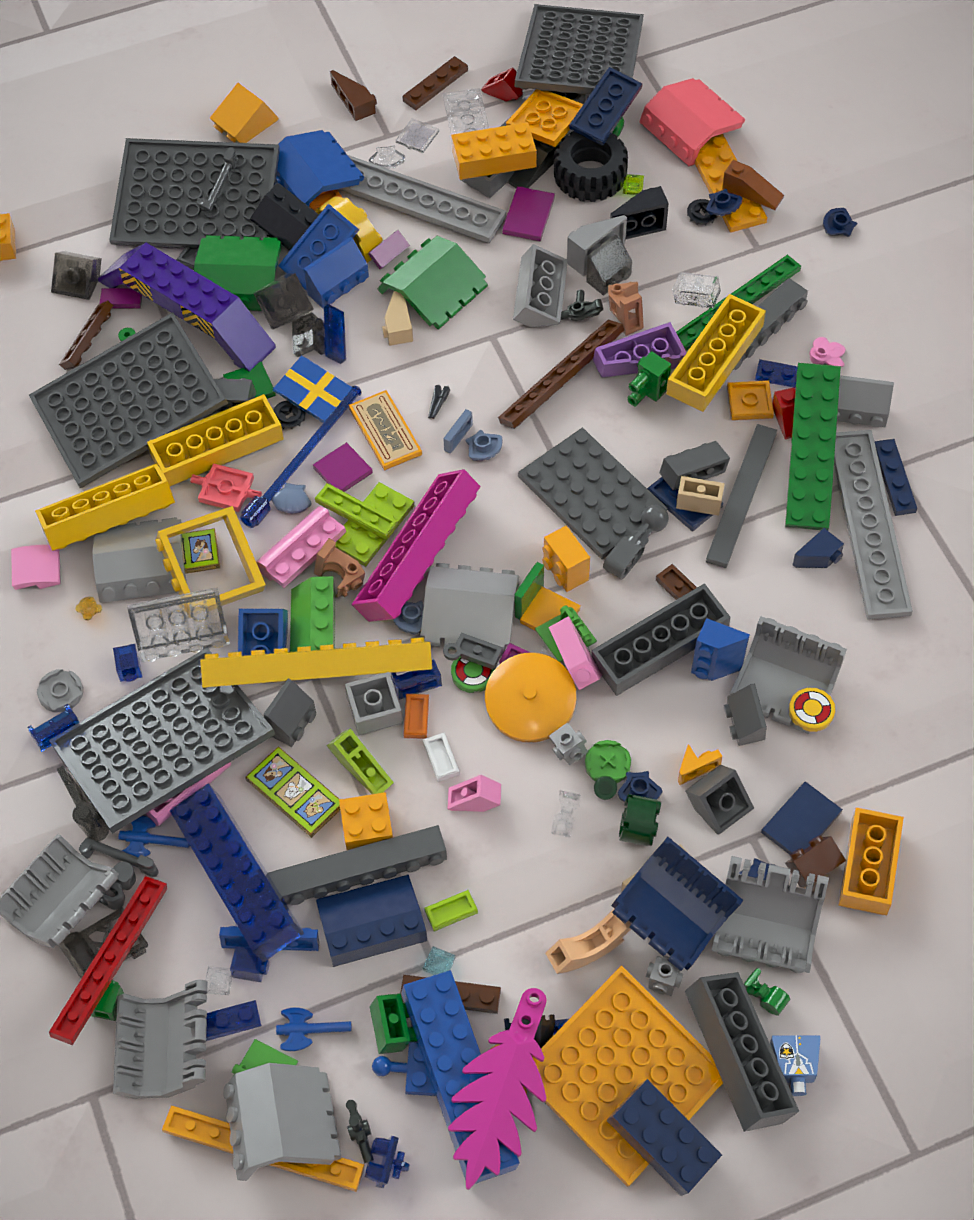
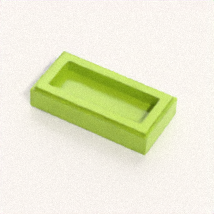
[424,890,478,932]

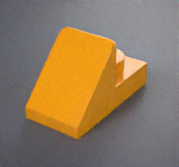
[678,744,723,785]

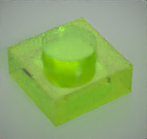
[623,174,644,195]

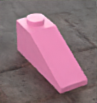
[549,616,602,690]

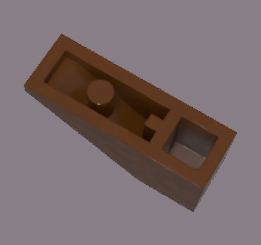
[330,70,377,121]

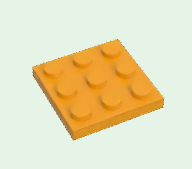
[506,89,583,147]

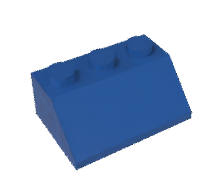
[304,237,369,308]
[691,618,750,681]

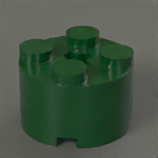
[619,794,661,846]

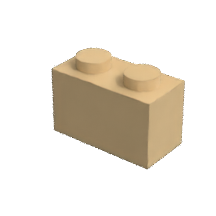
[676,476,725,516]

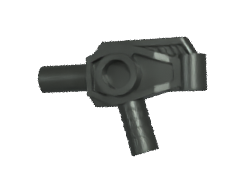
[561,290,603,321]
[346,1100,374,1163]

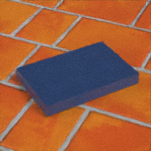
[647,477,723,532]
[761,781,843,855]

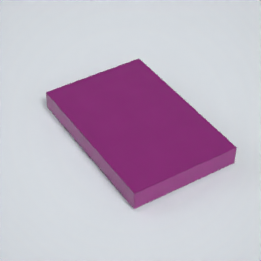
[502,186,555,242]

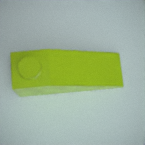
[326,728,394,794]

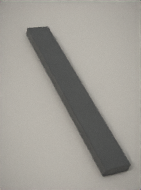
[706,424,777,568]

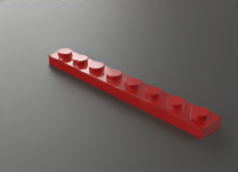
[49,876,167,1046]

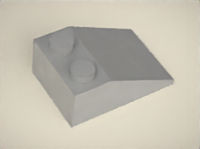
[567,215,627,276]

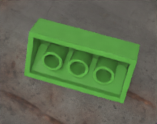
[290,576,335,652]

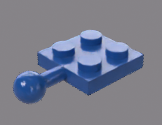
[372,1042,436,1096]

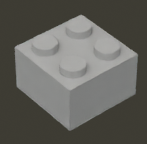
[345,672,403,736]

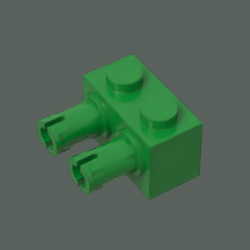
[627,351,671,407]
[369,993,417,1054]

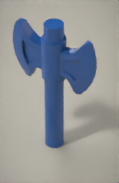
[118,815,190,857]
[276,1007,352,1051]

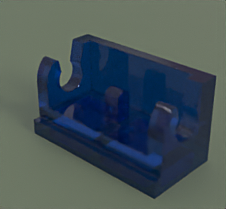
[391,659,442,700]
[27,704,79,752]

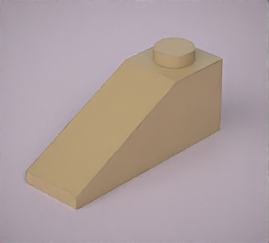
[382,291,413,346]

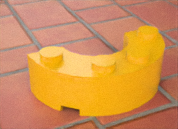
[315,197,383,263]

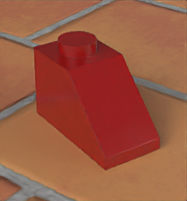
[481,67,524,102]
[772,387,795,439]

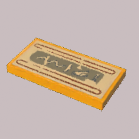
[349,390,422,470]

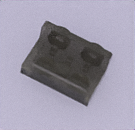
[292,312,326,357]

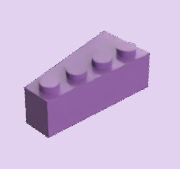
[593,322,687,378]

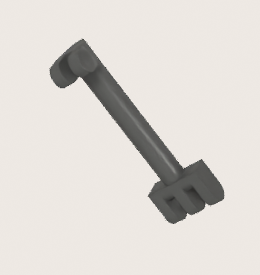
[197,147,239,212]
[79,837,159,877]

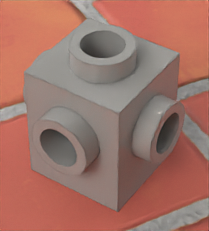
[549,723,588,765]
[646,956,683,996]

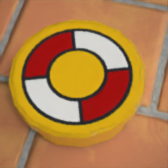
[789,688,835,732]

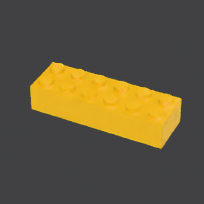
[666,294,766,412]
[147,395,284,486]
[35,463,175,551]

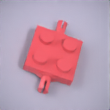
[190,463,262,512]

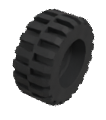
[554,131,628,202]

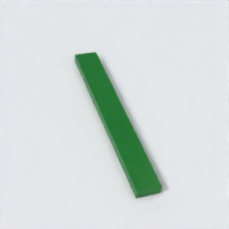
[676,254,801,350]

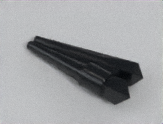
[428,385,451,419]

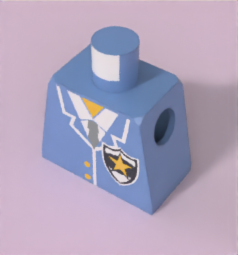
[770,1035,821,1096]

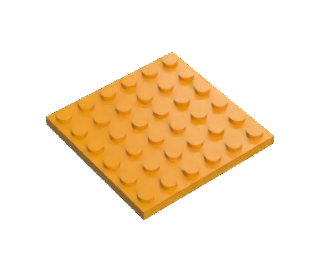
[532,965,723,1187]

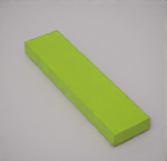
[315,483,399,540]

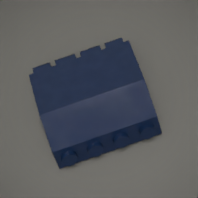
[611,837,743,971]

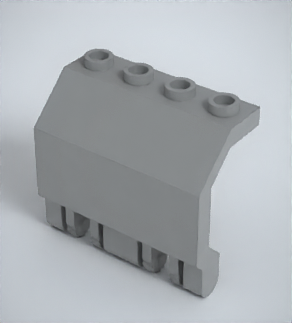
[712,856,829,973]
[113,980,207,1099]

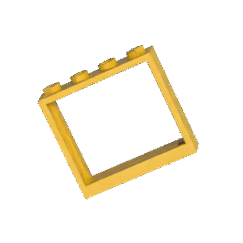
[155,506,266,618]

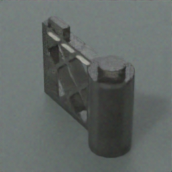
[57,765,109,842]
[59,907,148,979]

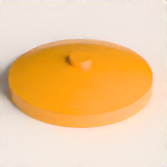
[485,653,577,742]

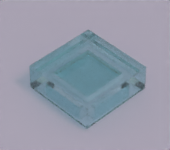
[423,946,455,975]

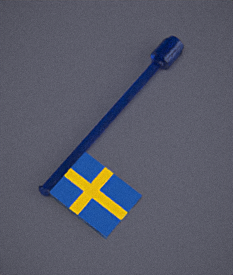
[240,355,362,528]

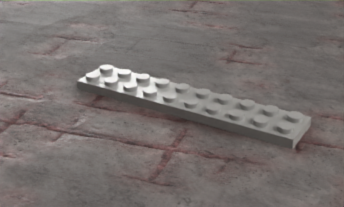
[339,154,506,243]
[834,430,913,620]

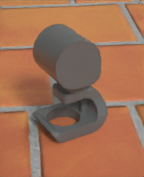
[98,862,136,910]

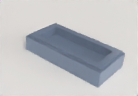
[443,409,473,453]

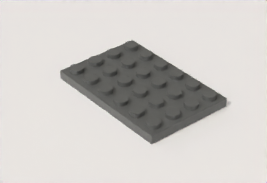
[518,427,667,559]

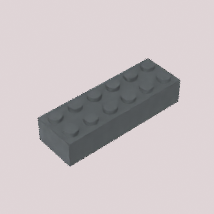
[592,583,731,696]
[685,972,799,1132]

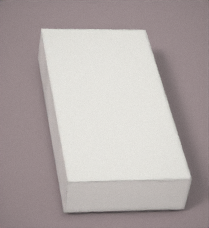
[423,732,460,782]

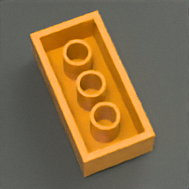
[451,122,537,180]
[838,807,904,916]

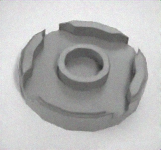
[37,669,83,712]

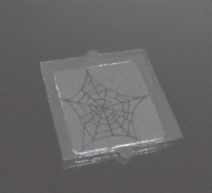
[396,118,439,153]

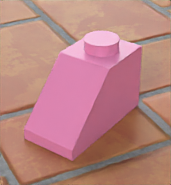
[447,775,501,812]

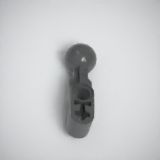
[603,504,669,579]

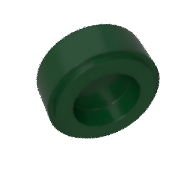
[594,776,618,800]

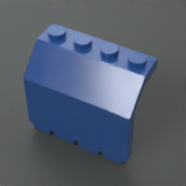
[275,130,364,206]

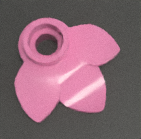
[809,337,846,367]

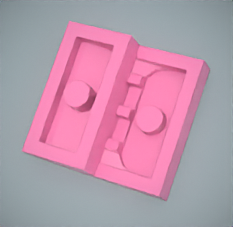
[11,545,60,590]

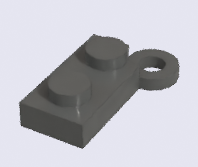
[443,632,503,670]

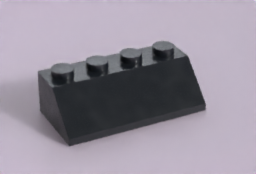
[250,182,319,251]

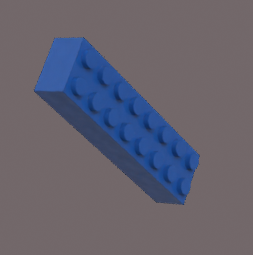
[401,970,520,1184]

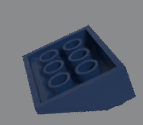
[316,874,427,967]

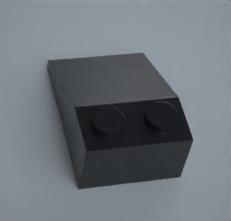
[610,186,669,240]

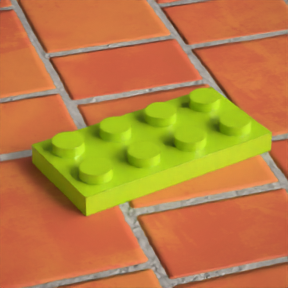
[336,482,415,567]

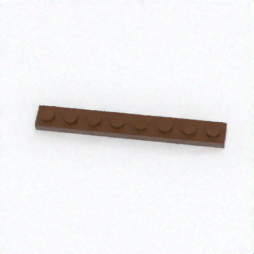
[498,319,625,429]

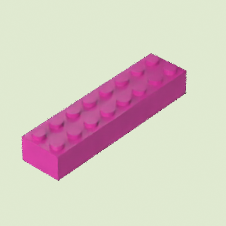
[351,469,481,622]

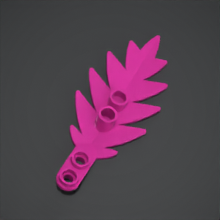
[448,988,547,1190]

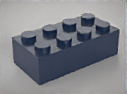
[606,1079,722,1196]

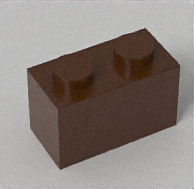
[785,835,846,887]

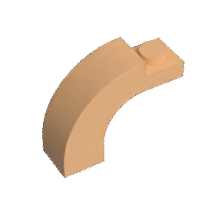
[545,909,631,974]

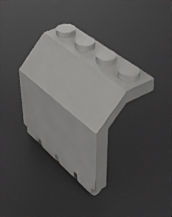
[92,517,187,603]
[421,563,520,653]
[730,616,847,734]
[0,834,119,949]
[223,1063,341,1181]

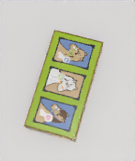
[182,528,220,574]
[245,746,340,838]

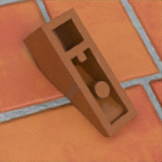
[722,160,784,210]

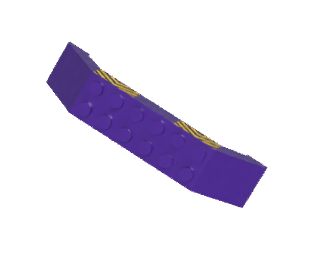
[97,243,276,372]

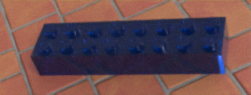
[170,783,304,962]

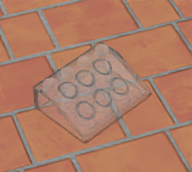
[127,587,230,662]

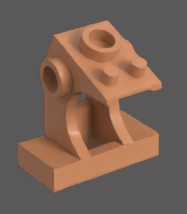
[608,282,644,336]
[314,538,365,598]

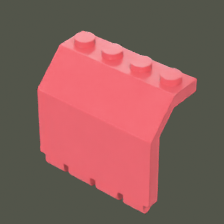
[639,78,745,166]

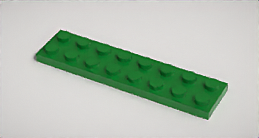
[785,363,841,530]

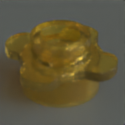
[75,596,102,620]

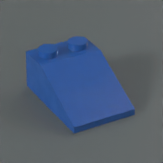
[238,609,288,656]

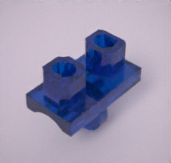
[364,1136,410,1188]

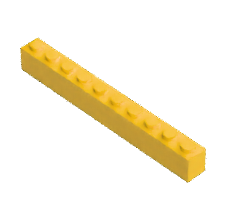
[200,637,432,688]

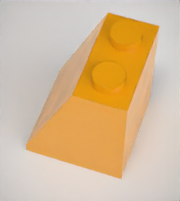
[210,83,279,143]

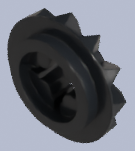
[687,199,718,226]
[273,400,306,429]

